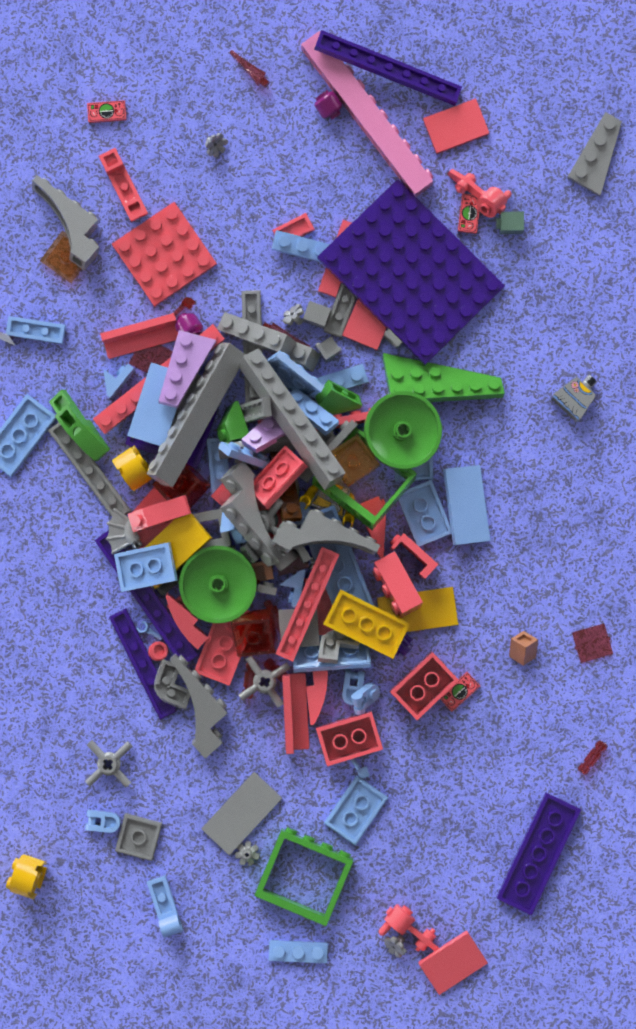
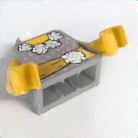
[299,474,355,528]

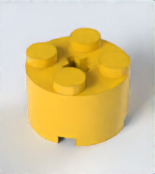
[112,445,153,492]
[6,854,47,899]

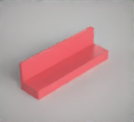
[100,313,178,359]
[282,673,309,754]

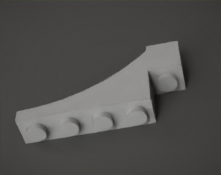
[32,175,99,271]
[217,312,321,372]
[220,461,284,567]
[270,509,380,555]
[170,653,227,758]

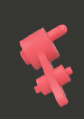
[447,169,512,218]
[379,904,439,952]

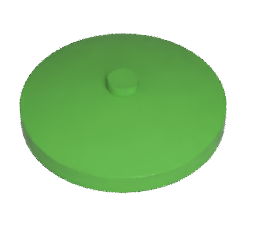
[364,391,442,469]
[179,546,257,623]

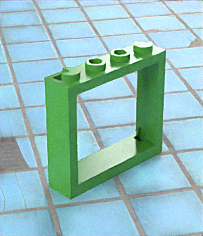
[312,427,417,530]
[254,827,353,926]

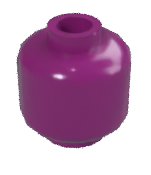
[314,90,342,120]
[175,313,203,335]

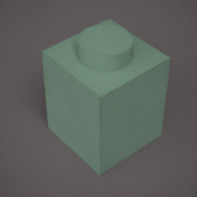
[496,211,524,234]

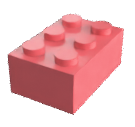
[372,551,423,618]
[390,652,459,720]
[316,711,383,766]

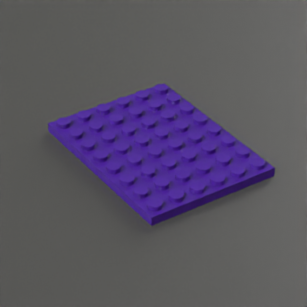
[317,179,505,365]

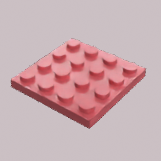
[112,202,217,307]

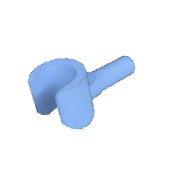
[137,621,162,641]
[350,758,370,779]

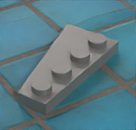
[567,112,622,196]

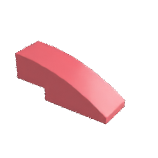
[165,592,208,650]
[306,670,328,725]

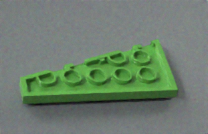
[382,353,505,402]

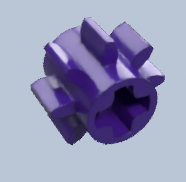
[396,633,413,656]

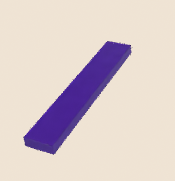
[109,608,177,720]

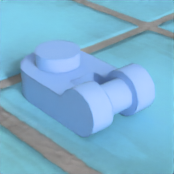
[342,669,365,705]
[351,683,380,715]
[85,810,121,833]

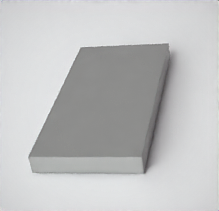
[201,772,282,855]

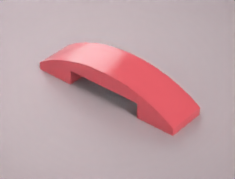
[99,148,148,222]

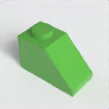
[315,380,362,415]
[217,401,249,443]

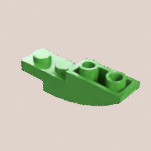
[49,390,110,462]

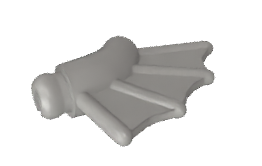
[106,508,142,554]

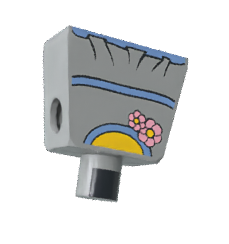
[550,375,597,422]

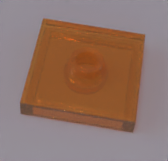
[40,230,82,284]
[331,434,380,487]

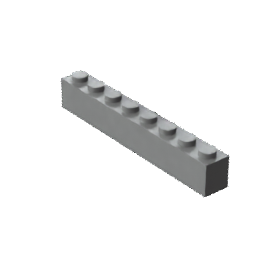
[147,343,246,487]
[238,348,346,490]

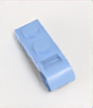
[147,875,183,938]

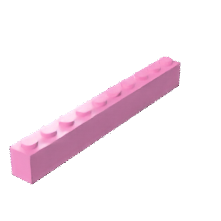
[301,31,434,197]

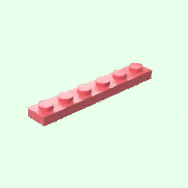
[275,547,340,662]

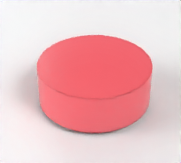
[148,641,168,661]

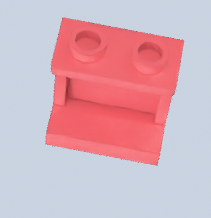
[389,533,438,579]

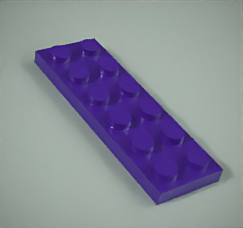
[496,792,581,916]

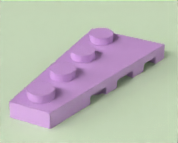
[158,330,216,408]
[242,416,287,454]

